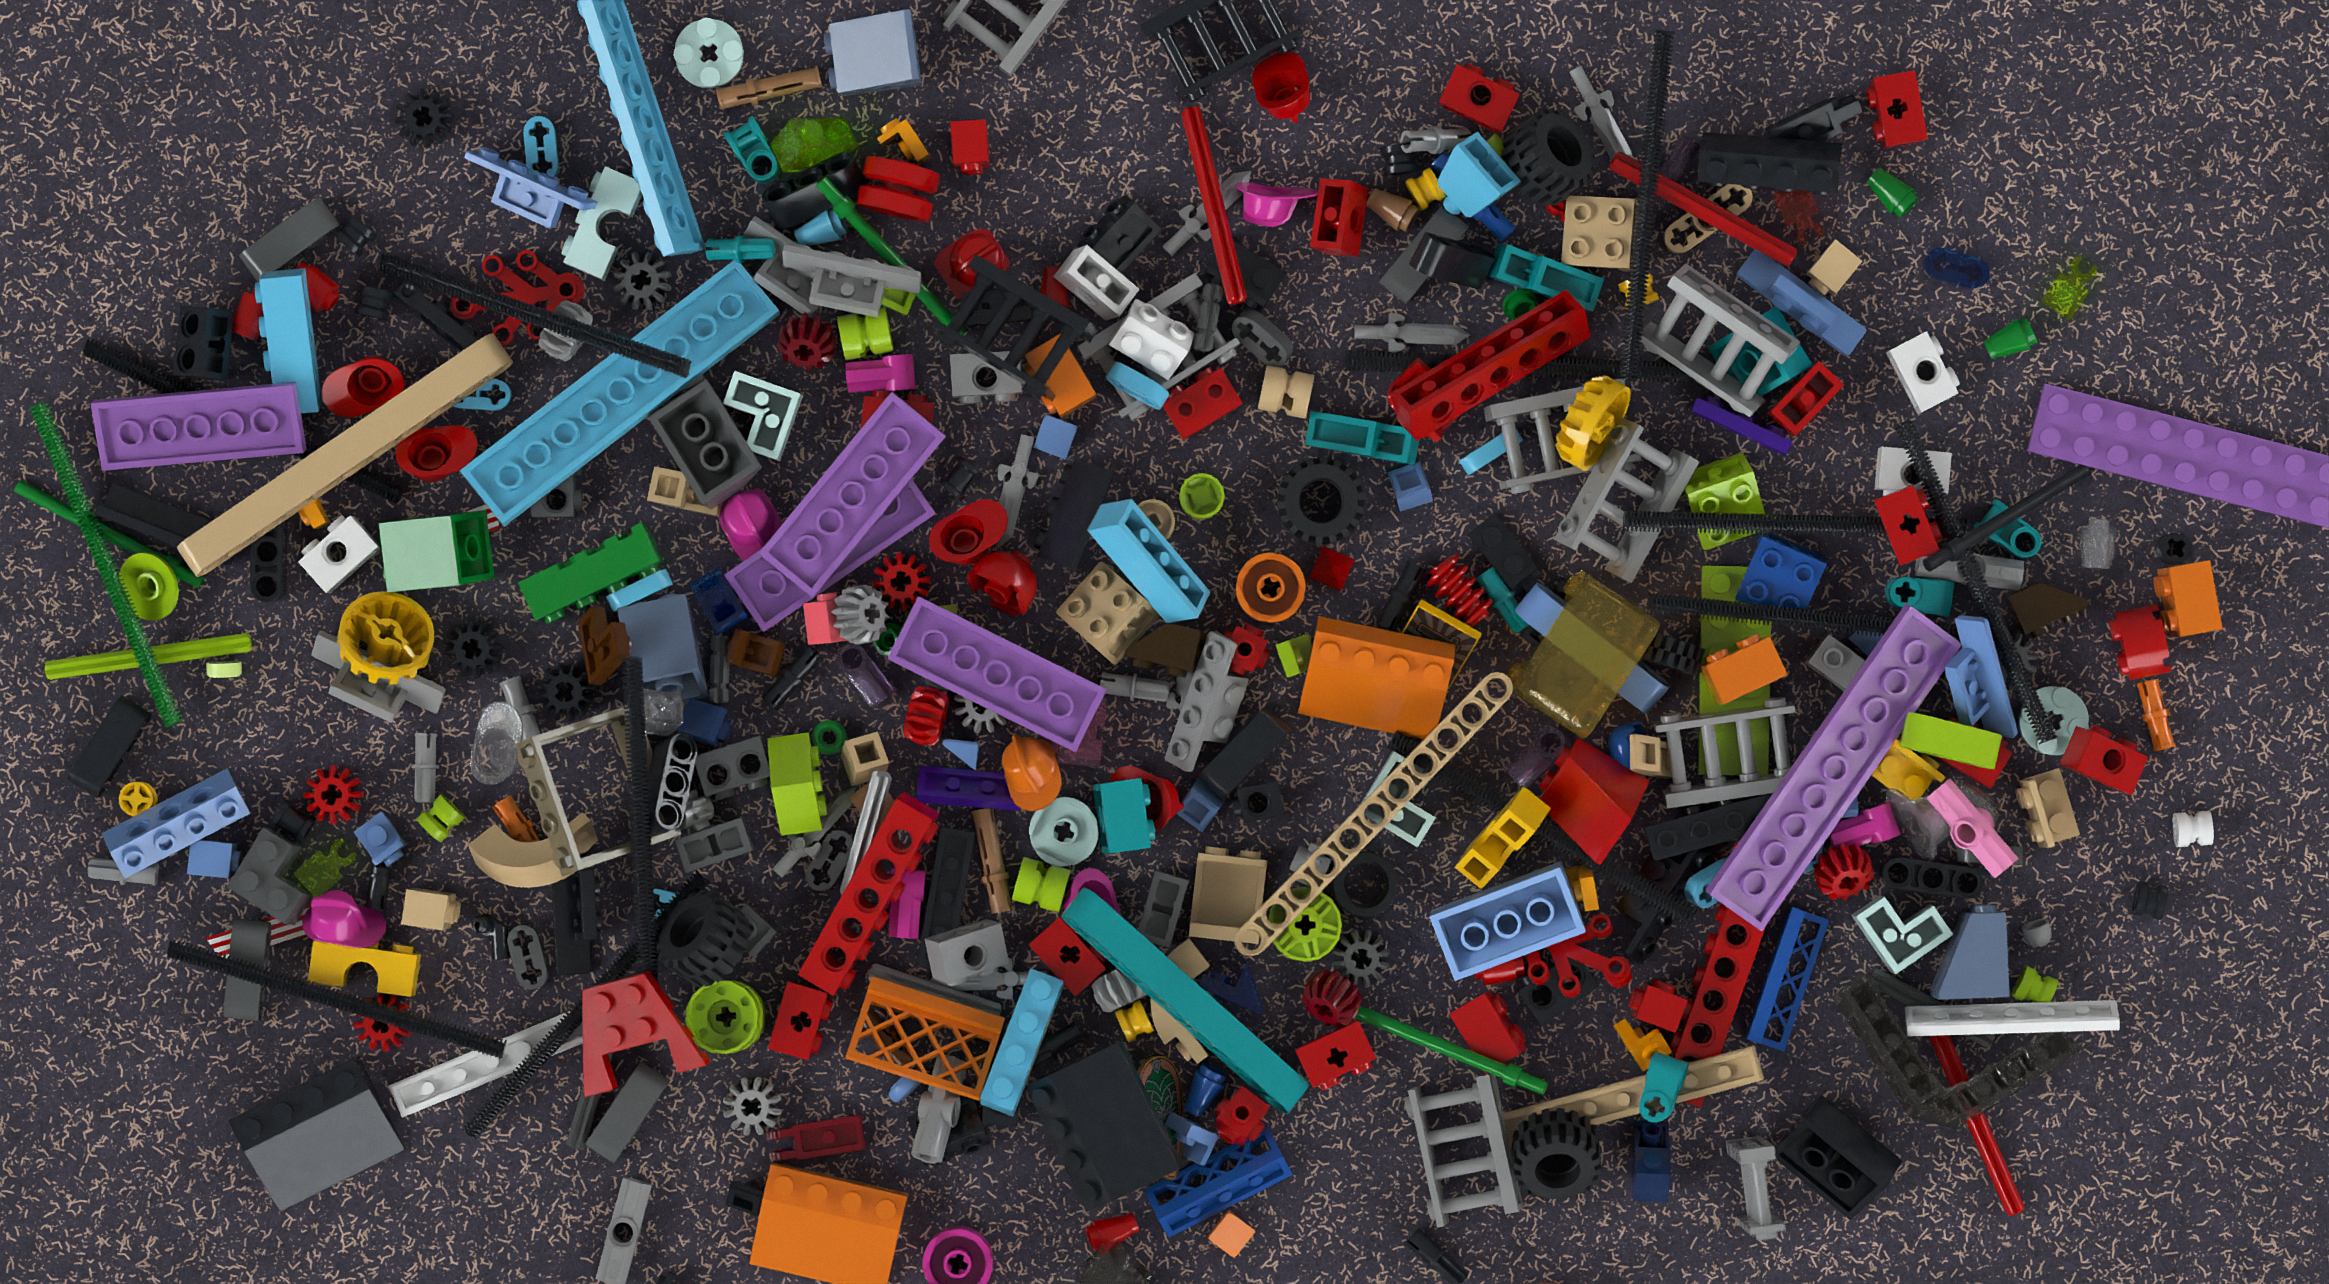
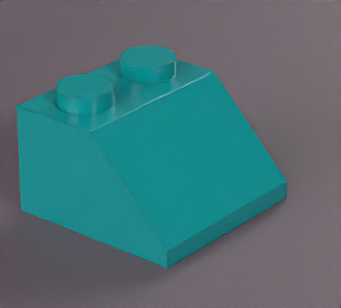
[1708,307,1813,396]
[1092,778,1155,854]

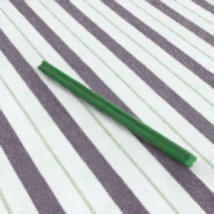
[29,401,183,728]

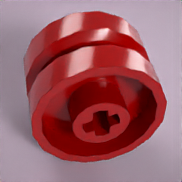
[855,156,941,223]

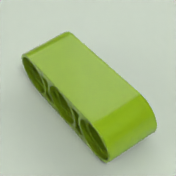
[1900,712,2002,770]

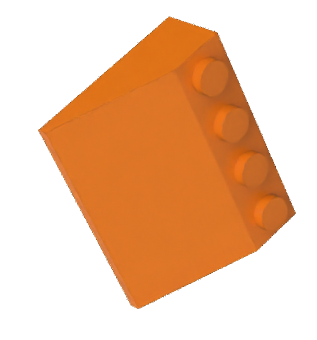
[1298,616,1455,740]
[749,1162,909,1284]

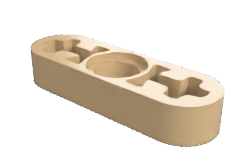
[1663,184,1753,254]

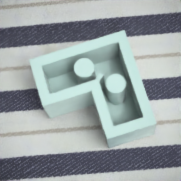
[723,371,803,461]
[1361,751,1436,848]
[1851,896,1953,974]

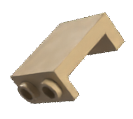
[1189,846,1268,944]

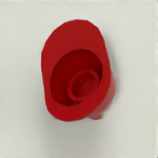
[1252,52,1311,124]
[933,229,1010,299]
[321,356,405,418]
[395,425,478,482]
[929,499,1008,566]
[1109,765,1184,831]

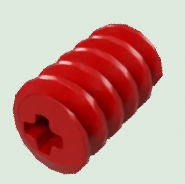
[1425,553,1493,627]

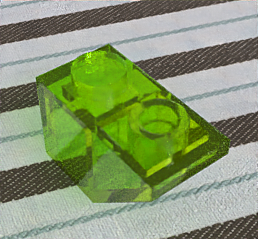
[770,117,858,172]

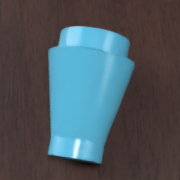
[794,209,849,247]

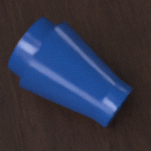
[1183,1063,1227,1117]

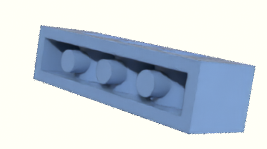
[102,769,250,879]

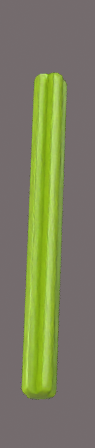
[45,633,252,680]

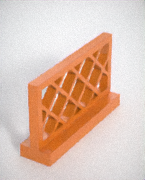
[845,976,1005,1101]

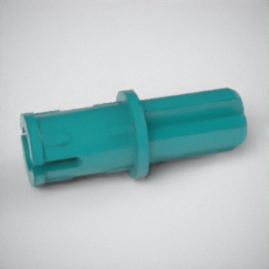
[705,235,776,263]
[1476,567,1529,633]

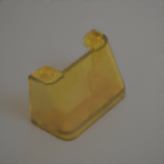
[1507,569,1660,739]

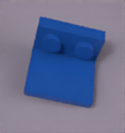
[1735,530,1827,626]

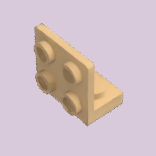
[1561,195,1639,272]
[1056,562,1160,666]
[2015,768,2080,848]

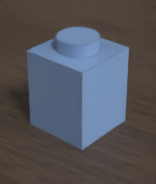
[187,839,242,879]

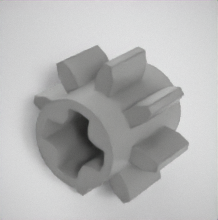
[679,789,714,835]
[1289,842,1332,885]

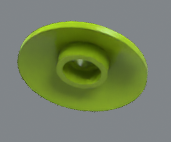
[119,552,179,621]

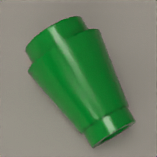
[1866,167,1919,218]
[1983,317,2038,359]

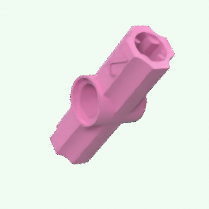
[1926,778,2019,878]

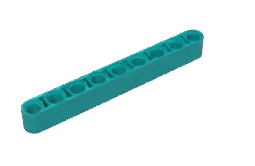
[1061,888,1309,1114]

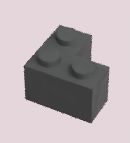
[227,827,313,925]

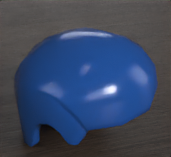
[1607,721,1646,774]

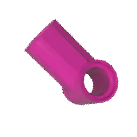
[845,354,916,393]
[1828,801,1901,849]
[888,868,926,939]

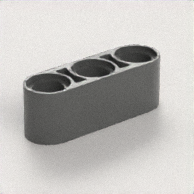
[239,197,341,282]
[1379,205,1469,304]
[224,918,272,1021]
[585,1061,671,1164]

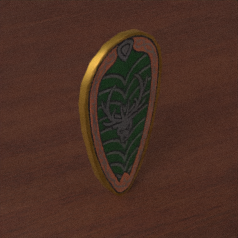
[1137,1056,1184,1180]

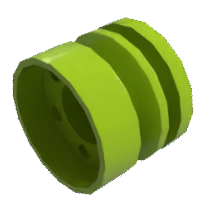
[1268,886,1342,962]
[685,980,767,1054]

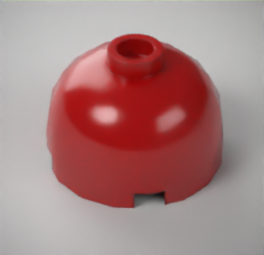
[967,550,1037,617]

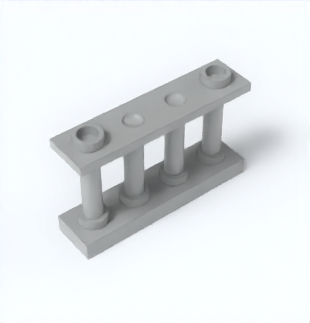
[942,0,1068,77]
[1639,263,1801,417]
[1077,273,1240,421]
[1483,378,1641,494]
[1553,418,1699,583]
[1653,697,1796,808]
[1405,1073,1524,1228]
[1725,1136,1785,1240]

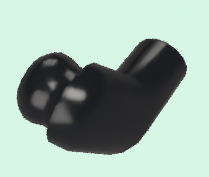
[472,913,509,960]

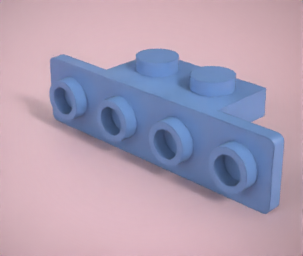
[464,147,598,228]
[1737,249,1867,357]
[1944,615,2018,738]

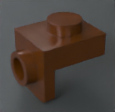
[726,629,786,677]

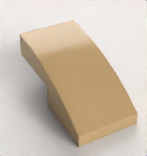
[647,466,722,517]
[1630,734,1672,779]

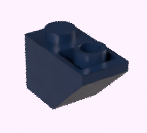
[676,698,733,750]
[1632,1120,1671,1202]

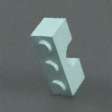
[561,166,643,281]

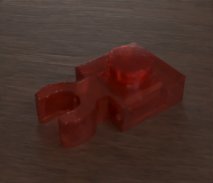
[1772,190,1824,246]

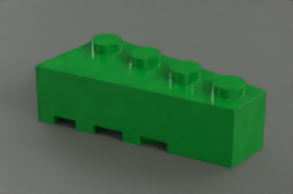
[518,522,665,624]

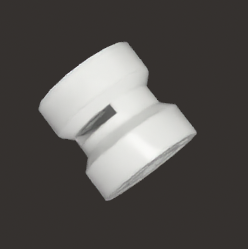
[2172,811,2214,847]

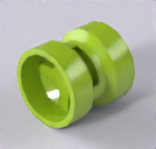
[416,794,466,843]
[2011,965,2058,1003]

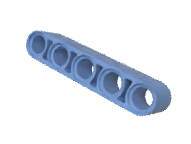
[1515,582,1670,714]

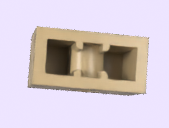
[401,888,461,930]

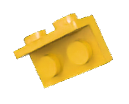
[1871,734,1946,807]

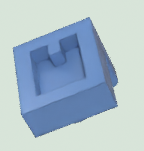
[354,811,407,867]
[1164,1112,1219,1166]

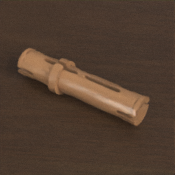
[716,65,822,110]
[972,808,1013,914]

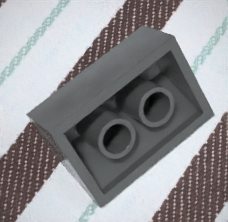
[648,379,762,509]

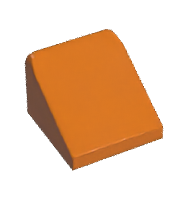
[1207,1209,1256,1258]

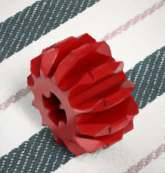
[872,552,931,612]
[903,686,949,746]
[303,765,364,824]
[1813,842,1875,901]
[353,992,412,1052]

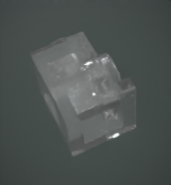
[626,689,683,737]

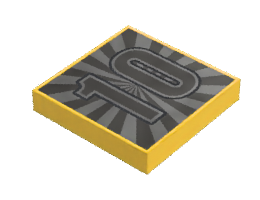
[1401,599,1482,689]

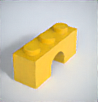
[1454,786,1551,889]
[307,940,421,997]

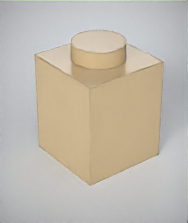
[1806,239,1862,296]
[840,731,889,786]

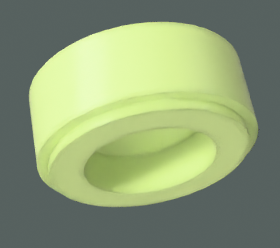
[206,661,242,678]

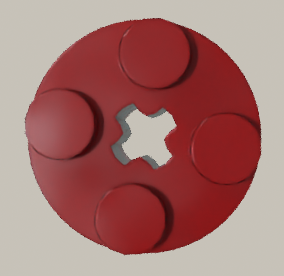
[2109,604,2172,681]

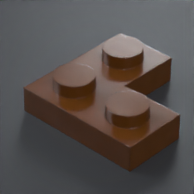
[578,607,631,685]

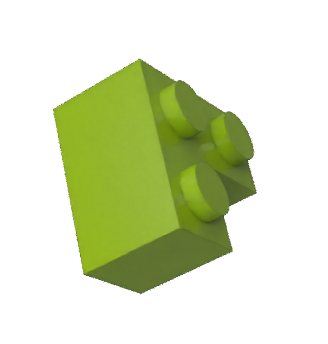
[767,732,828,836]

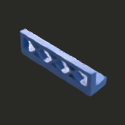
[1744,906,1829,1051]
[1144,1126,1293,1238]

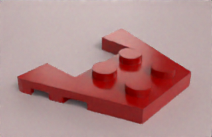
[582,971,711,1097]

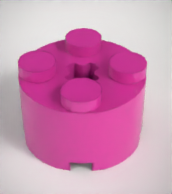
[922,1226,994,1284]

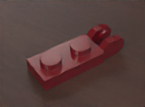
[765,1114,867,1161]

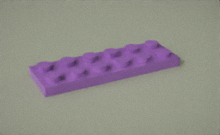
[91,382,307,471]
[759,391,946,598]
[724,478,936,632]
[887,596,1107,752]

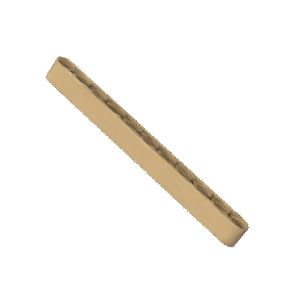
[177,333,513,577]
[1234,672,1513,956]

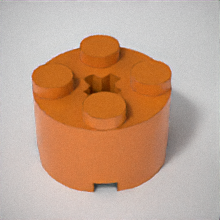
[1235,553,1306,623]

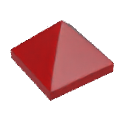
[1309,546,1355,591]

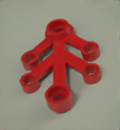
[450,250,585,346]
[1526,906,1633,998]

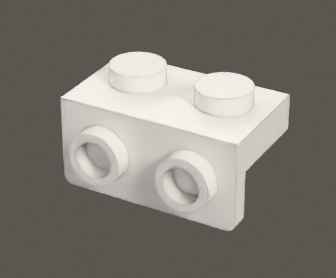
[1109,299,1195,380]

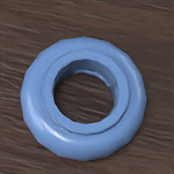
[889,1067,922,1103]

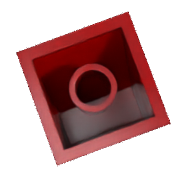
[1539,738,1650,865]

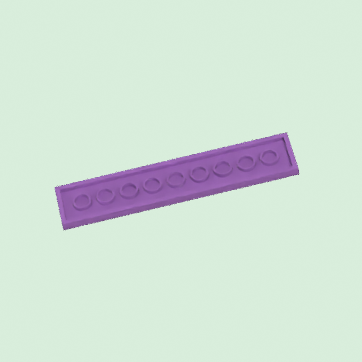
[2027,383,2329,528]
[1705,604,1962,931]

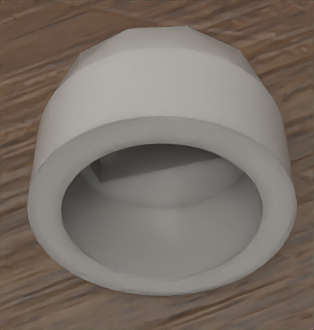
[2022,919,2052,947]

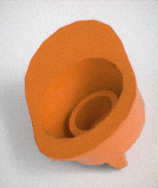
[1002,734,1062,812]

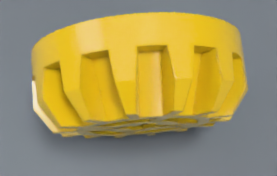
[1555,376,1631,471]
[337,591,434,685]

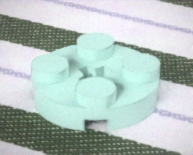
[674,18,744,88]
[2018,686,2089,755]
[1029,797,1099,867]

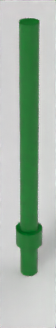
[815,176,967,336]
[14,480,205,589]
[1355,1006,1548,1095]

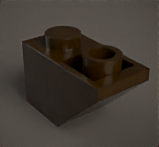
[2003,582,2089,639]
[1124,623,1207,678]

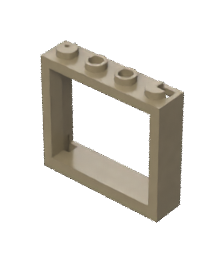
[515,705,682,876]

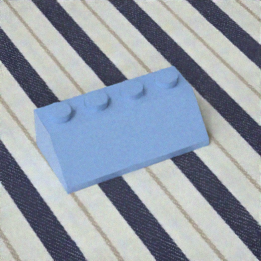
[1429,861,1586,981]

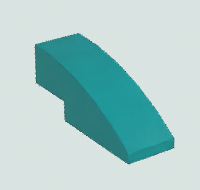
[1487,244,1604,312]
[1305,411,1420,466]

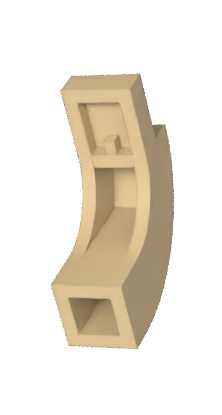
[468,813,599,888]
[1150,937,1210,1064]

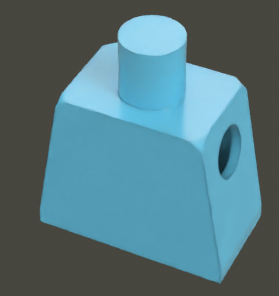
[1437,132,1521,218]

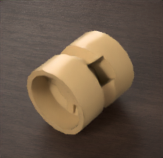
[1258,365,1315,419]
[1137,499,1175,540]

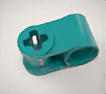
[723,115,780,185]
[1973,498,2041,559]
[1885,577,1955,617]
[1639,1052,1689,1123]

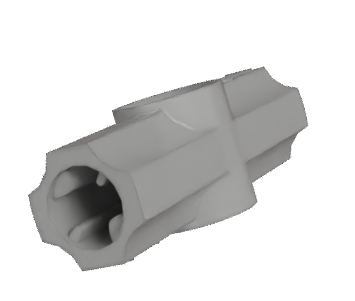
[1915,551,2024,591]
[911,1055,966,1164]
[595,1177,653,1284]

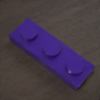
[1689,395,1793,455]
[917,766,1021,811]

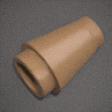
[1366,188,1420,233]

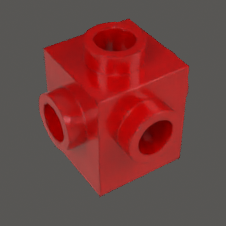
[1224,623,1271,676]
[1214,1086,1270,1147]

